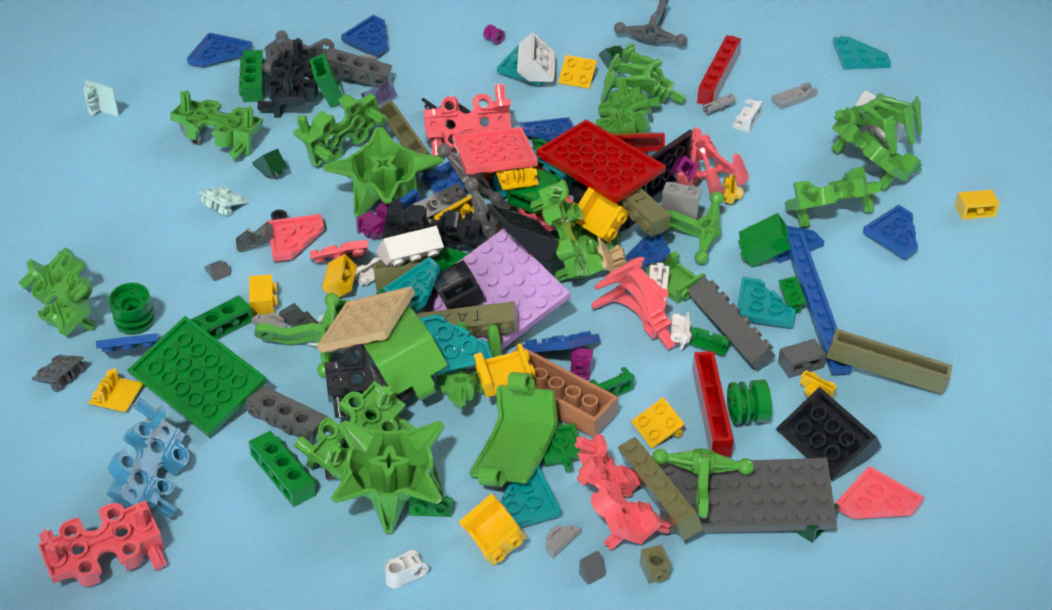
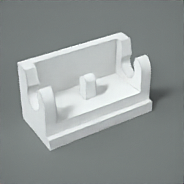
[732,99,762,133]

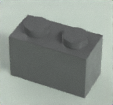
[778,339,826,378]

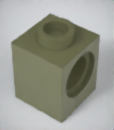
[640,544,671,584]

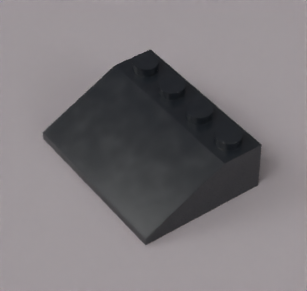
[641,129,693,198]
[486,203,558,262]
[776,387,882,482]

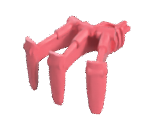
[677,127,749,195]
[591,257,677,350]

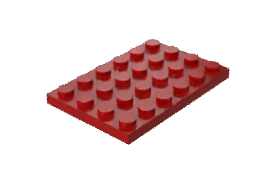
[536,119,666,204]

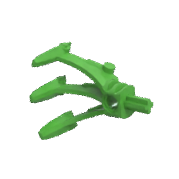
[600,43,686,105]
[834,93,922,155]
[436,322,502,409]

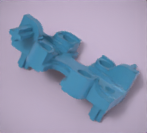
[106,398,189,518]

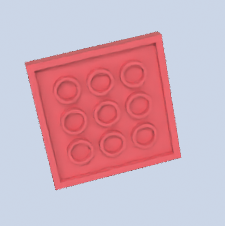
[452,127,537,175]

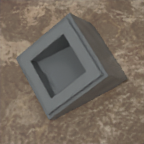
[204,260,231,281]
[579,551,606,585]

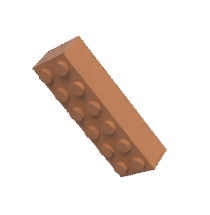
[511,347,619,438]

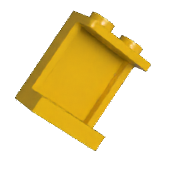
[576,187,629,243]
[474,343,535,398]
[459,493,527,565]

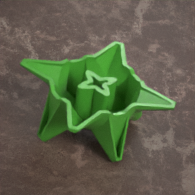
[323,127,443,217]
[331,420,445,533]

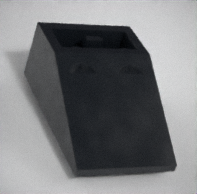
[434,260,486,309]

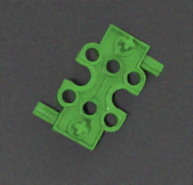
[595,76,661,134]
[170,90,263,159]
[293,93,387,167]
[831,107,922,190]
[785,166,882,227]
[530,180,605,282]
[18,247,96,336]
[293,381,416,481]

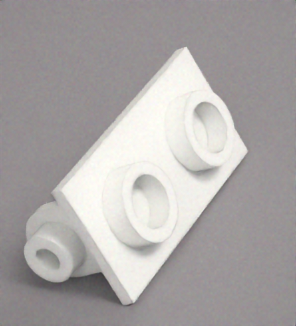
[354,256,383,286]
[649,263,669,302]
[671,312,692,350]

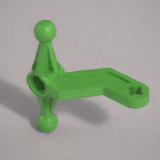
[666,191,724,265]
[254,293,340,378]
[652,448,754,518]

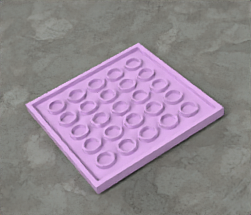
[425,228,571,350]

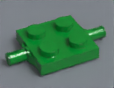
[543,423,581,473]

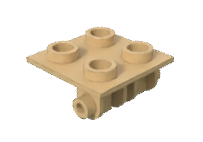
[597,237,627,272]

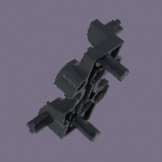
[257,38,319,118]
[382,199,481,250]
[324,345,415,419]

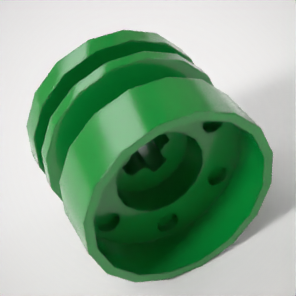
[108,282,155,335]
[727,379,772,425]

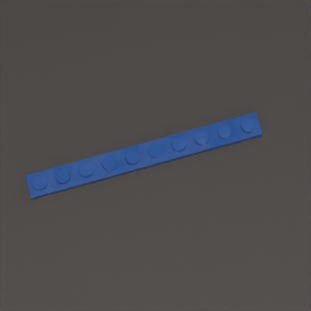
[788,231,852,375]

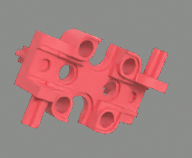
[423,84,511,156]
[575,433,671,550]
[38,501,167,587]

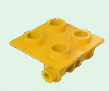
[558,55,597,89]
[496,167,539,190]
[88,368,143,412]
[631,397,685,449]

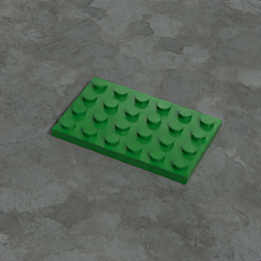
[127,316,268,438]

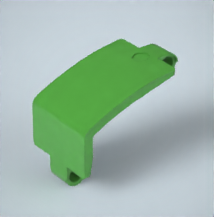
[363,305,447,401]
[469,372,558,487]

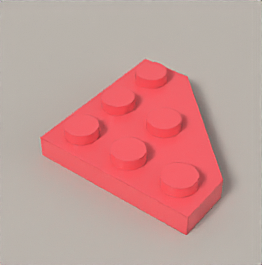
[267,214,324,262]
[310,240,368,263]
[835,466,925,519]

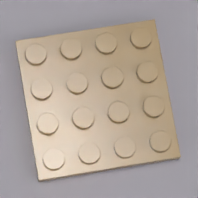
[317,286,415,353]

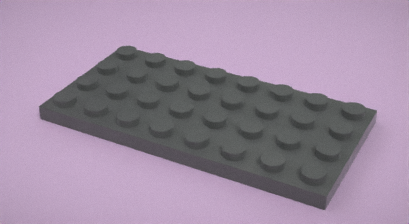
[659,458,837,534]

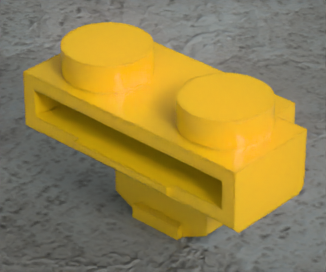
[722,174,744,204]
[800,370,837,398]

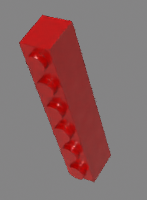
[697,35,742,105]
[613,132,665,152]
[692,351,734,457]

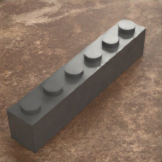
[687,276,775,371]

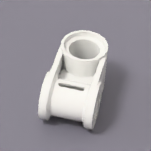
[385,550,429,589]

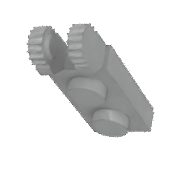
[771,82,818,109]

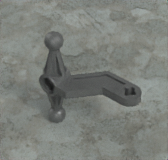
[614,0,687,46]
[262,30,334,74]
[437,143,504,205]
[464,178,511,240]

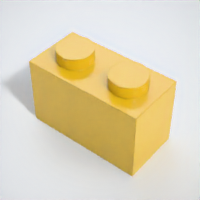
[955,190,1000,220]
[322,254,357,297]
[249,274,278,316]

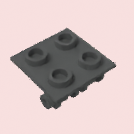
[31,354,85,391]

